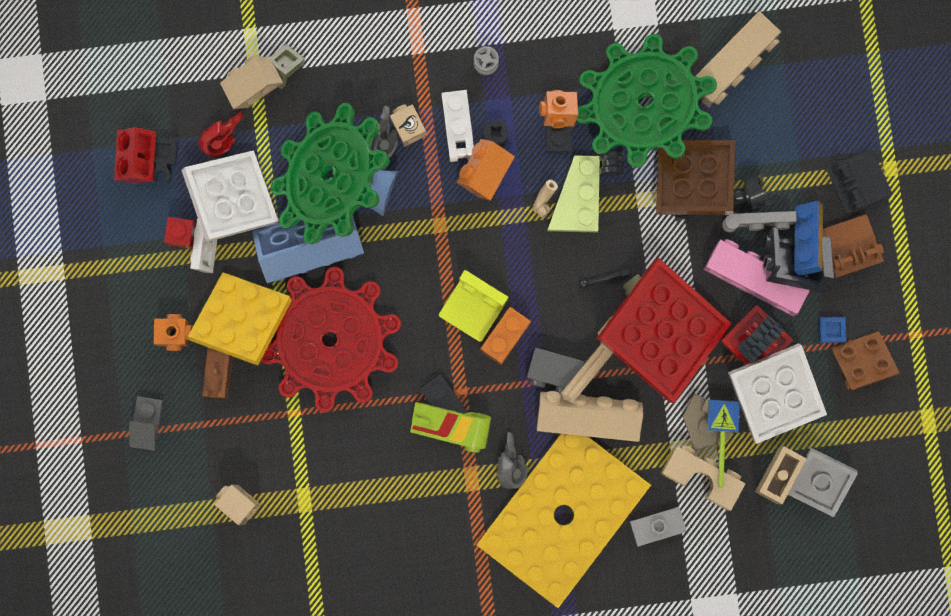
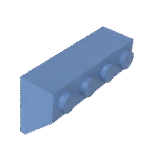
[252,217,364,283]

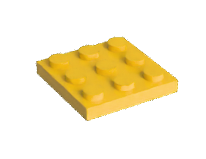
[188,273,292,365]

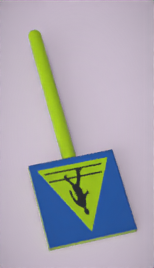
[707,400,740,488]

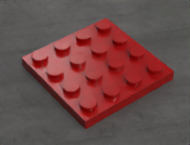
[597,258,731,403]

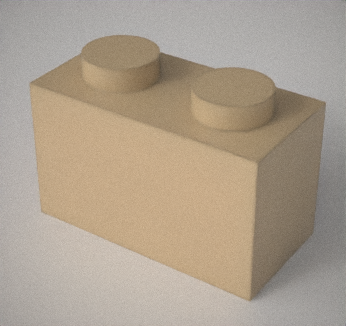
[220,55,283,109]
[755,446,806,504]
[215,485,261,525]

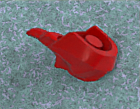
[199,112,243,157]

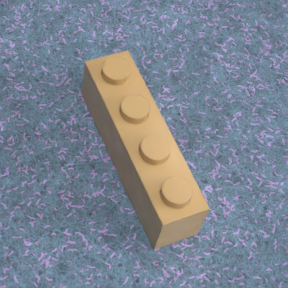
[695,11,781,108]
[537,391,643,442]

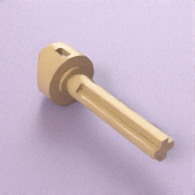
[561,317,613,403]

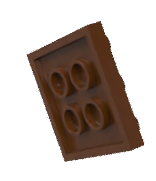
[656,140,735,215]

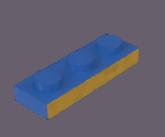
[794,201,823,276]

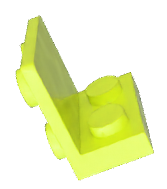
[439,270,508,342]

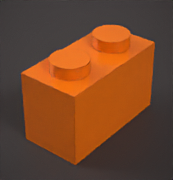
[456,139,515,200]
[481,307,531,365]

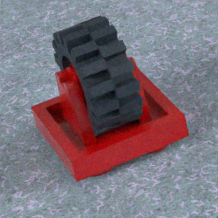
[720,305,793,365]

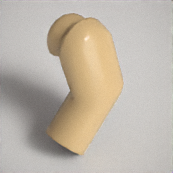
[533,180,558,217]

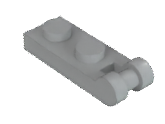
[722,211,796,233]

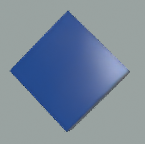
[819,317,846,343]

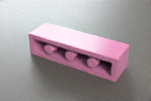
[704,239,810,317]

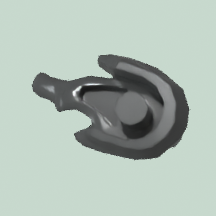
[371,105,398,157]
[496,432,529,489]

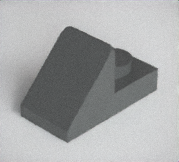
[129,396,164,451]

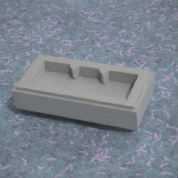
[630,507,687,546]

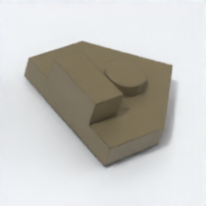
[682,393,740,450]

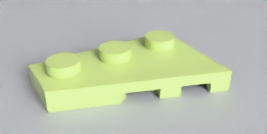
[547,156,600,232]

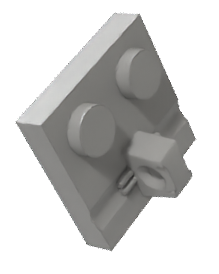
[788,448,858,517]

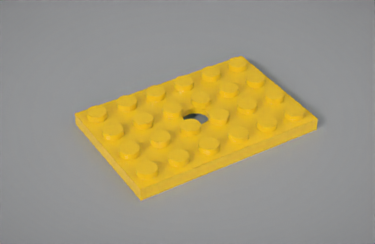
[477,434,651,608]

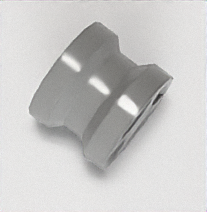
[474,46,499,75]

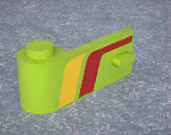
[410,402,491,452]

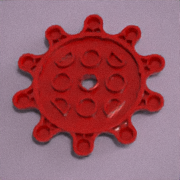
[261,267,401,412]

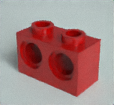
[114,127,156,184]

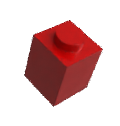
[164,217,196,249]

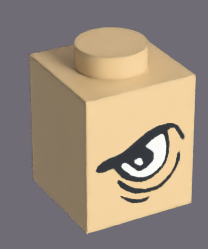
[390,104,427,147]

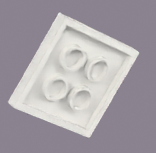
[182,151,278,242]
[728,343,827,444]

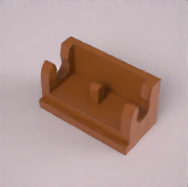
[202,347,233,399]

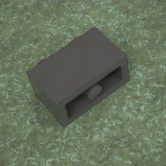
[526,348,585,393]

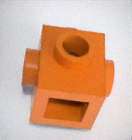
[539,90,578,128]
[154,314,193,351]

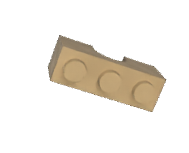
[660,445,745,511]

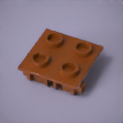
[823,214,884,278]
[831,331,900,391]

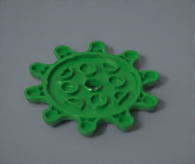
[576,34,717,168]
[271,103,390,245]

